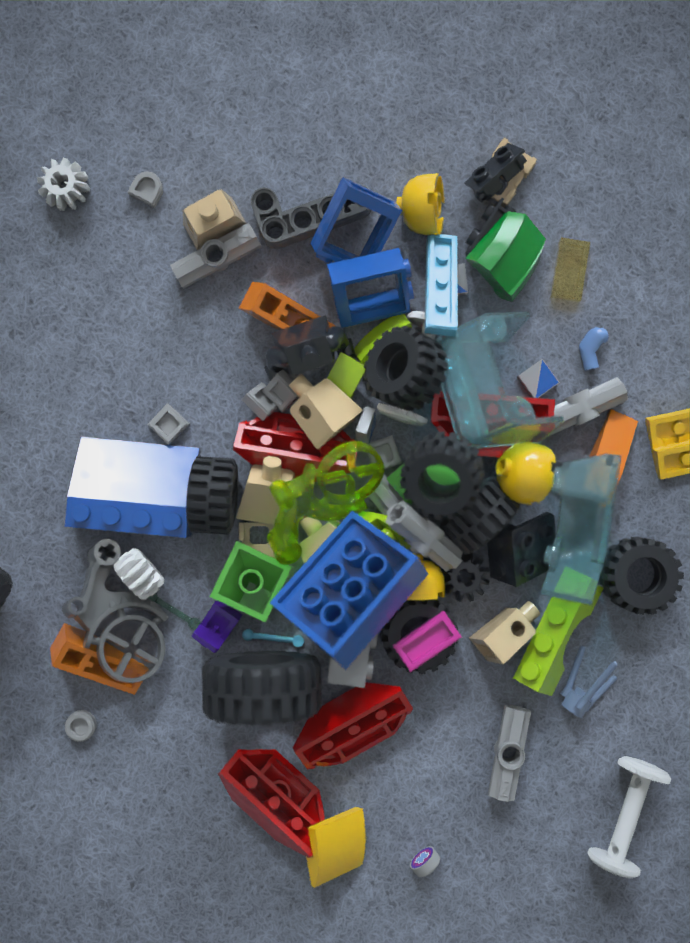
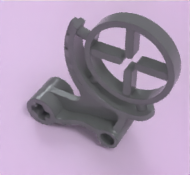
[62,539,169,683]

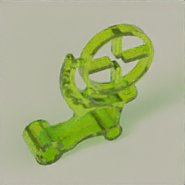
[267,441,384,565]

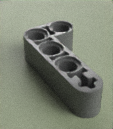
[251,185,371,249]

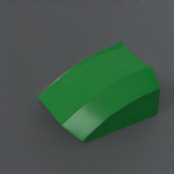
[465,211,546,302]

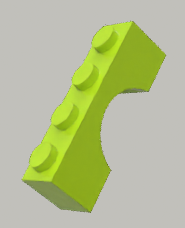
[513,569,603,696]

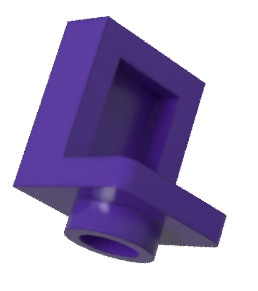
[192,600,243,653]

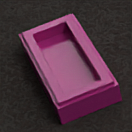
[393,610,462,672]

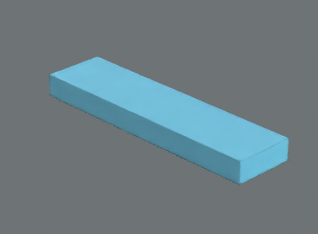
[424,234,457,337]

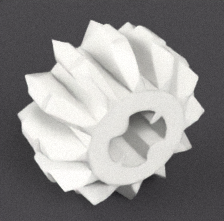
[37,157,90,211]
[114,548,164,600]

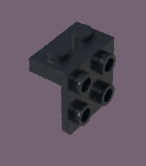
[487,512,557,587]

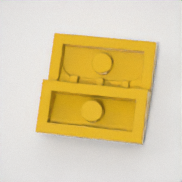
[645,408,690,480]
[306,807,366,888]

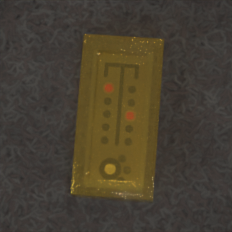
[550,237,590,302]

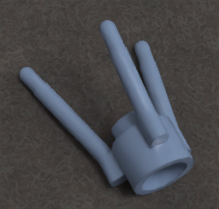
[560,646,618,718]

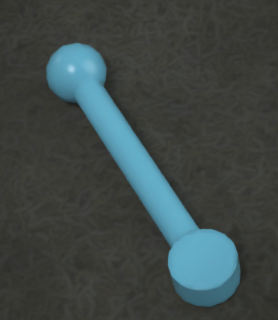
[242,629,304,647]

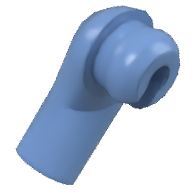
[579,327,609,371]

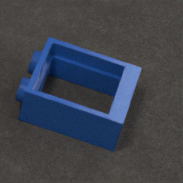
[311,177,402,264]
[327,248,414,328]

